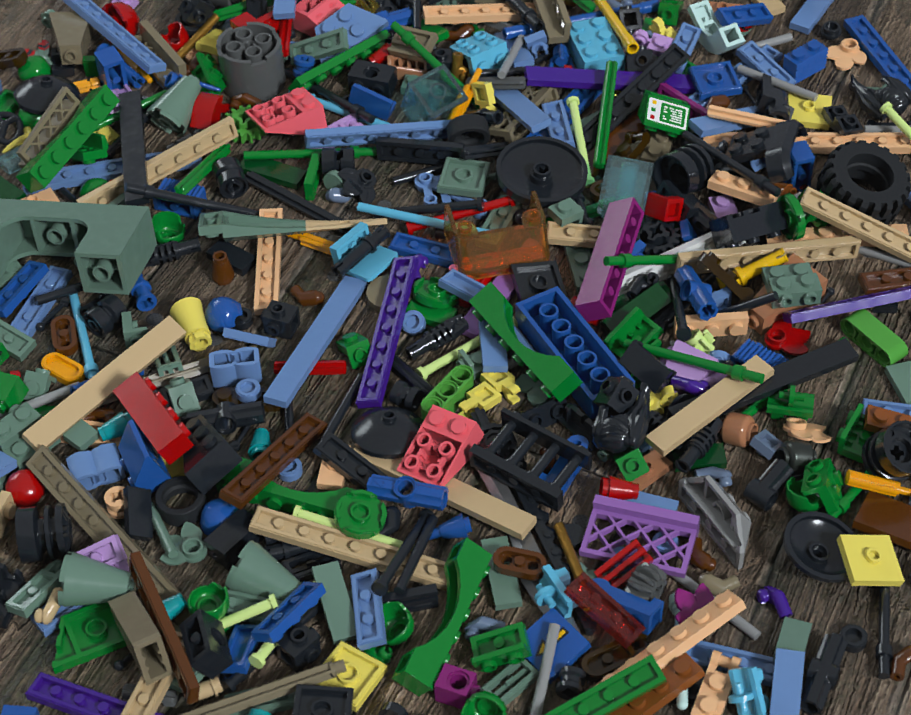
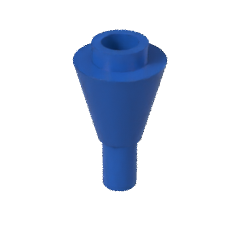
[429,513,473,540]

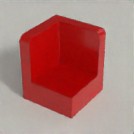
[644,192,684,222]

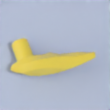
[2,126,32,155]

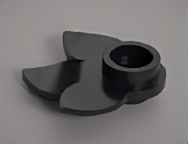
[337,168,376,204]

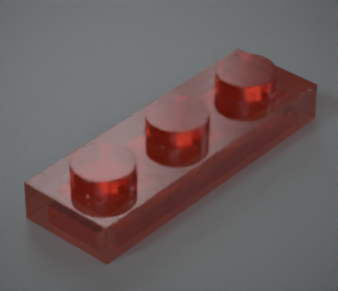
[564,572,646,649]

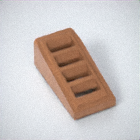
[387,55,431,80]

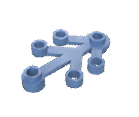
[414,172,490,219]

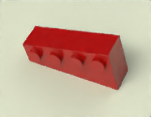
[113,372,194,465]

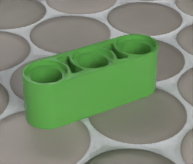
[840,309,908,367]
[421,365,474,421]

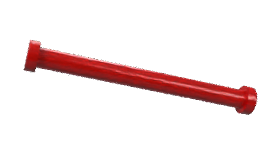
[405,195,515,235]

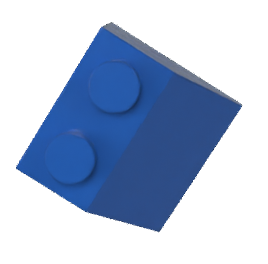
[118,419,171,493]

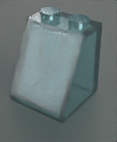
[401,64,468,122]
[597,155,654,222]

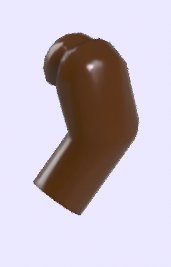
[445,23,474,41]
[290,285,325,307]
[690,537,716,572]

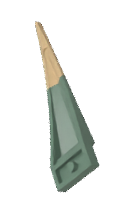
[198,211,387,242]

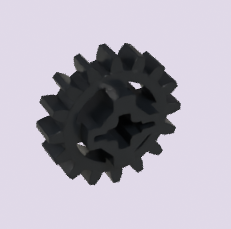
[635,218,681,255]

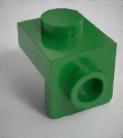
[336,332,370,369]

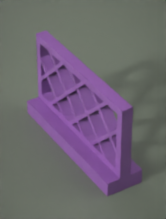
[579,494,700,578]

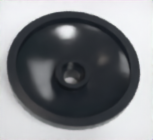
[14,74,80,115]
[351,406,423,459]
[783,511,855,583]

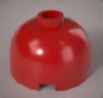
[102,2,139,44]

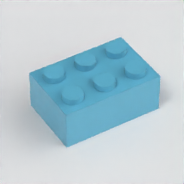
[564,16,625,71]

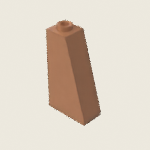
[748,253,828,336]

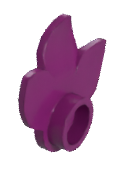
[674,583,714,624]

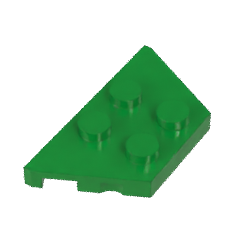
[52,603,127,674]

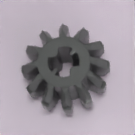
[625,562,667,601]

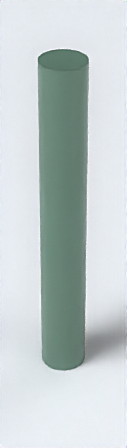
[151,501,179,559]

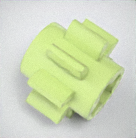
[685,329,715,354]

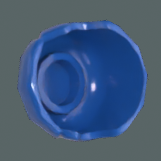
[205,297,242,333]
[200,498,238,536]

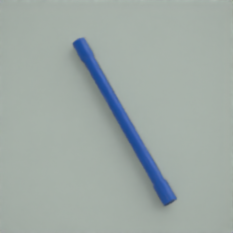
[502,0,660,40]

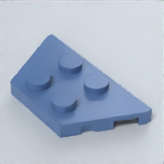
[315,3,389,64]

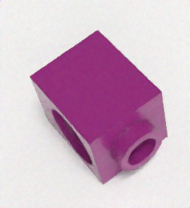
[434,663,480,709]

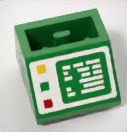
[637,90,690,138]

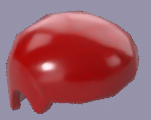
[161,22,189,53]
[5,469,45,507]

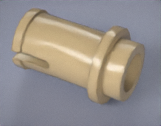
[191,676,224,705]

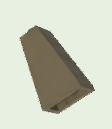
[49,11,94,65]
[108,590,173,685]

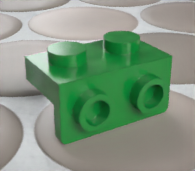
[191,51,226,95]
[71,133,109,164]
[603,306,664,359]
[835,403,875,464]
[801,457,844,514]
[470,621,532,673]

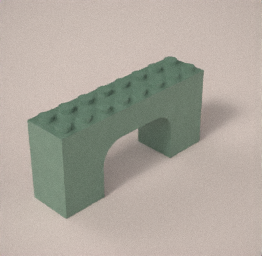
[0,199,157,295]

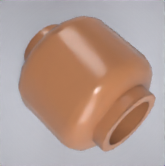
[719,412,758,448]

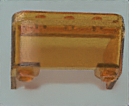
[444,191,550,280]

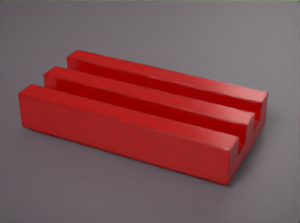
[594,539,654,589]

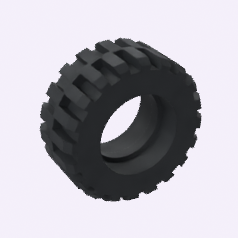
[817,140,911,224]

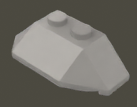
[678,475,751,570]

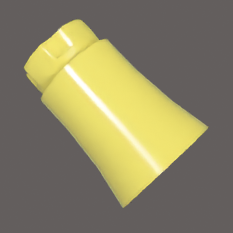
[170,297,212,352]

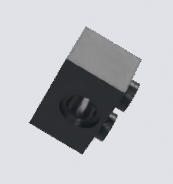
[347,59,398,99]
[179,609,233,680]

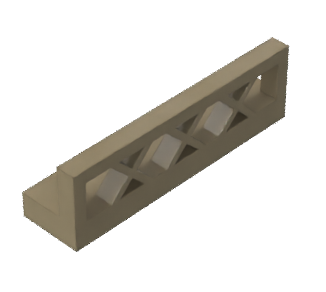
[533,0,572,44]
[134,19,187,89]
[16,86,81,169]
[489,86,560,144]

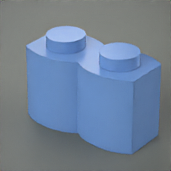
[209,347,263,388]
[66,443,126,491]

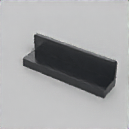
[375,136,464,165]

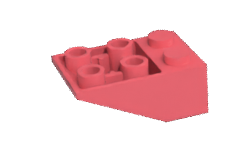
[292,0,345,37]
[245,87,327,135]
[396,404,485,486]

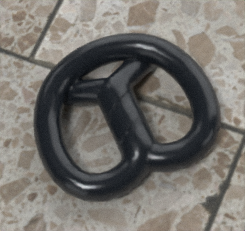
[0,111,24,146]

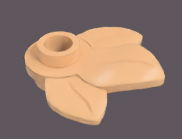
[827,38,867,71]
[783,417,832,444]

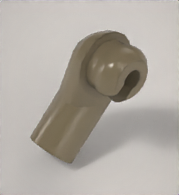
[697,573,740,596]

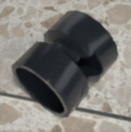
[322,147,355,177]
[212,156,248,199]
[82,294,128,338]

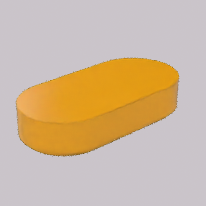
[41,352,85,386]

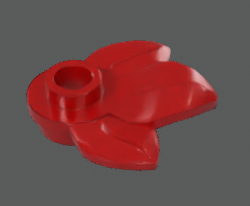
[764,318,811,355]

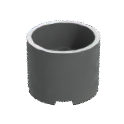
[216,22,286,102]

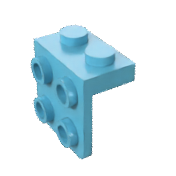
[450,31,508,77]
[329,222,398,282]

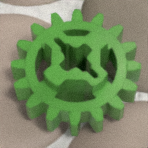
[223,105,267,144]

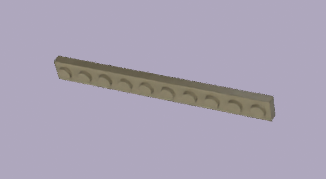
[25,445,191,632]

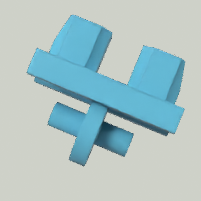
[534,564,584,619]
[728,666,770,715]

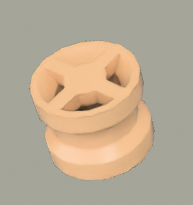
[104,486,125,519]

